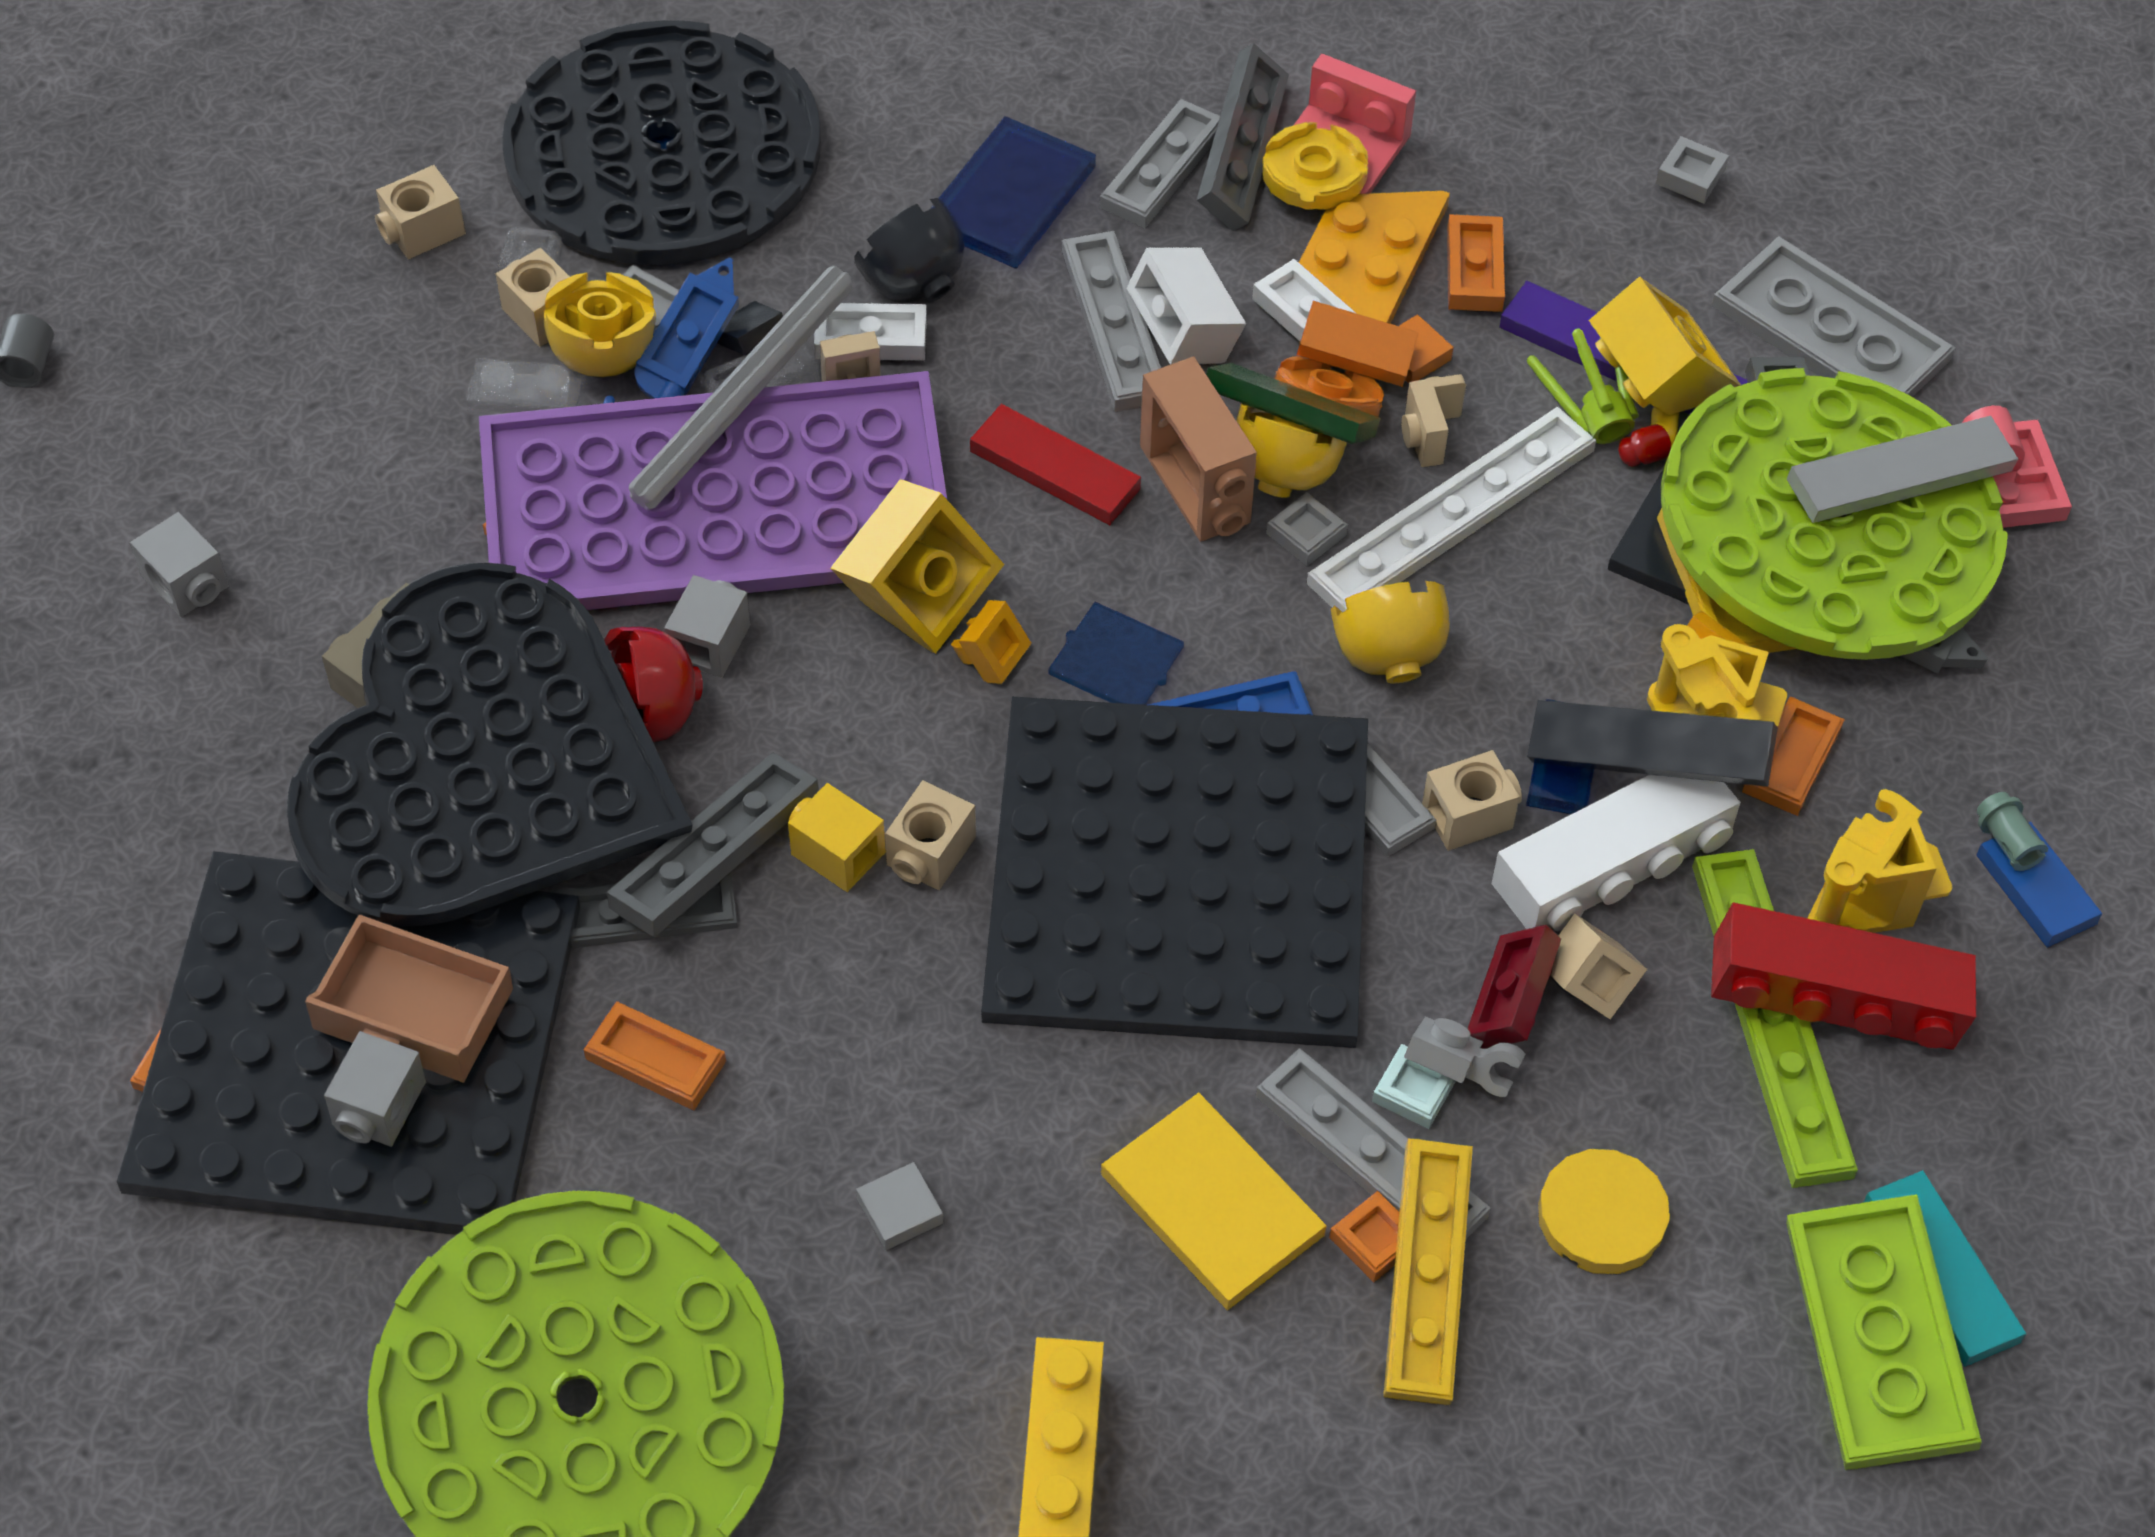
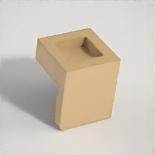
[1551,914,1647,1019]

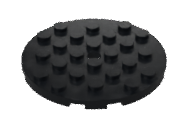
[502,20,821,265]

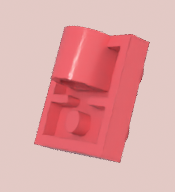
[1962,406,2072,528]

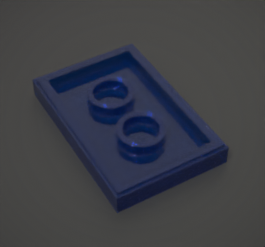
[930,116,1096,269]

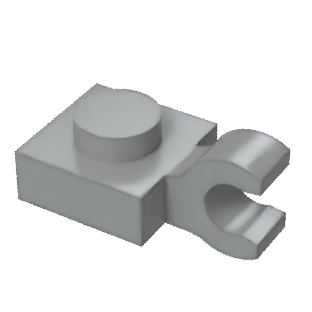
[1404,1016,1525,1097]

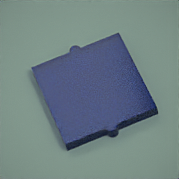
[1048,602,1184,705]

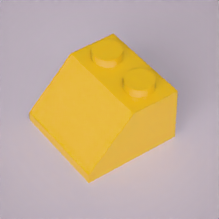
[1589,276,1741,416]
[830,479,1005,654]

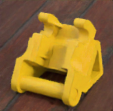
[1647,624,1787,727]
[1808,789,1952,933]

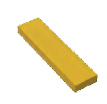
[1383,1138,1473,1405]

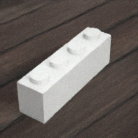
[1491,775,1741,931]

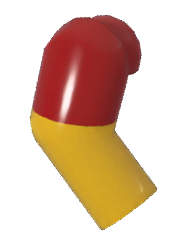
[1618,407,1679,467]

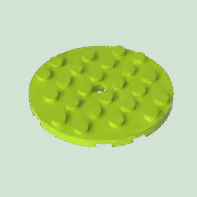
[1661,368,2008,660]
[367,1191,784,1537]

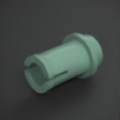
[1977,792,2048,871]

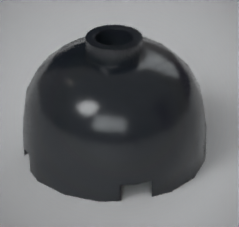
[854,198,965,303]

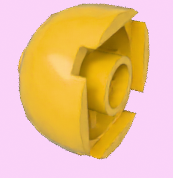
[544,272,656,377]
[1236,403,1347,498]
[1331,581,1450,684]

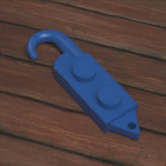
[603,258,739,404]

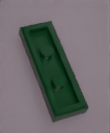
[1206,363,1381,444]

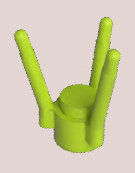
[1527,329,1639,444]

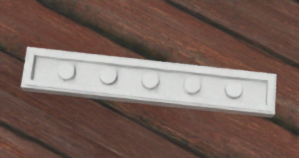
[1307,407,1596,612]

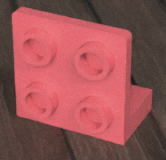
[1293,53,1416,194]

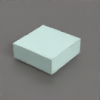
[1372,1044,1456,1129]

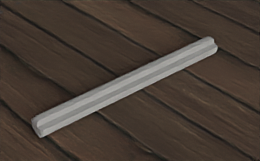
[628,266,852,510]

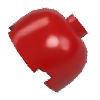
[604,627,703,742]

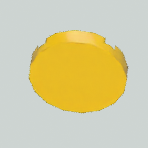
[1263,122,1368,209]
[1538,1149,1670,1274]

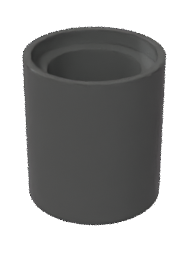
[0,314,54,388]

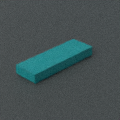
[1863,1170,2027,1367]

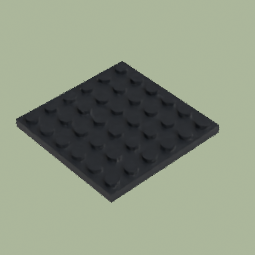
[981,696,1368,1048]
[117,851,580,1235]

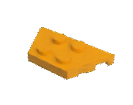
[1298,191,1450,324]

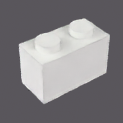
[1127,248,1246,365]

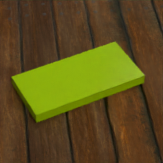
[1786,1194,1982,1470]

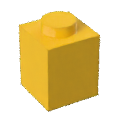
[788,783,886,892]

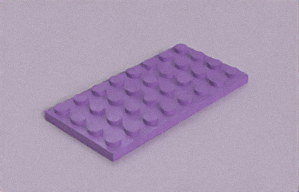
[479,371,947,610]

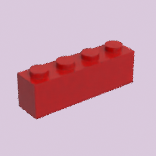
[1711,902,1976,1050]

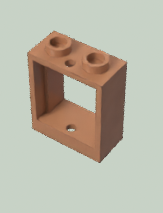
[1140,356,1257,542]

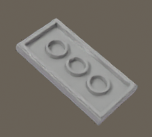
[1712,236,1956,397]

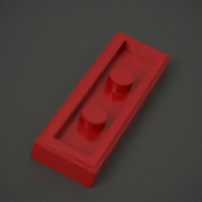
[970,404,1141,526]

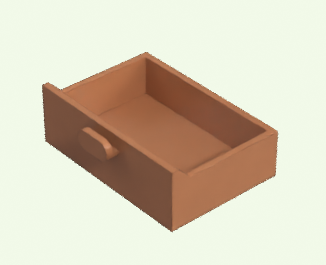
[305,915,513,1083]

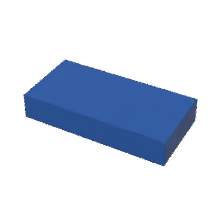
[1976,821,2103,948]

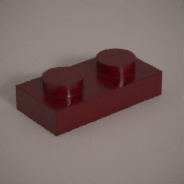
[1467,925,1561,1049]

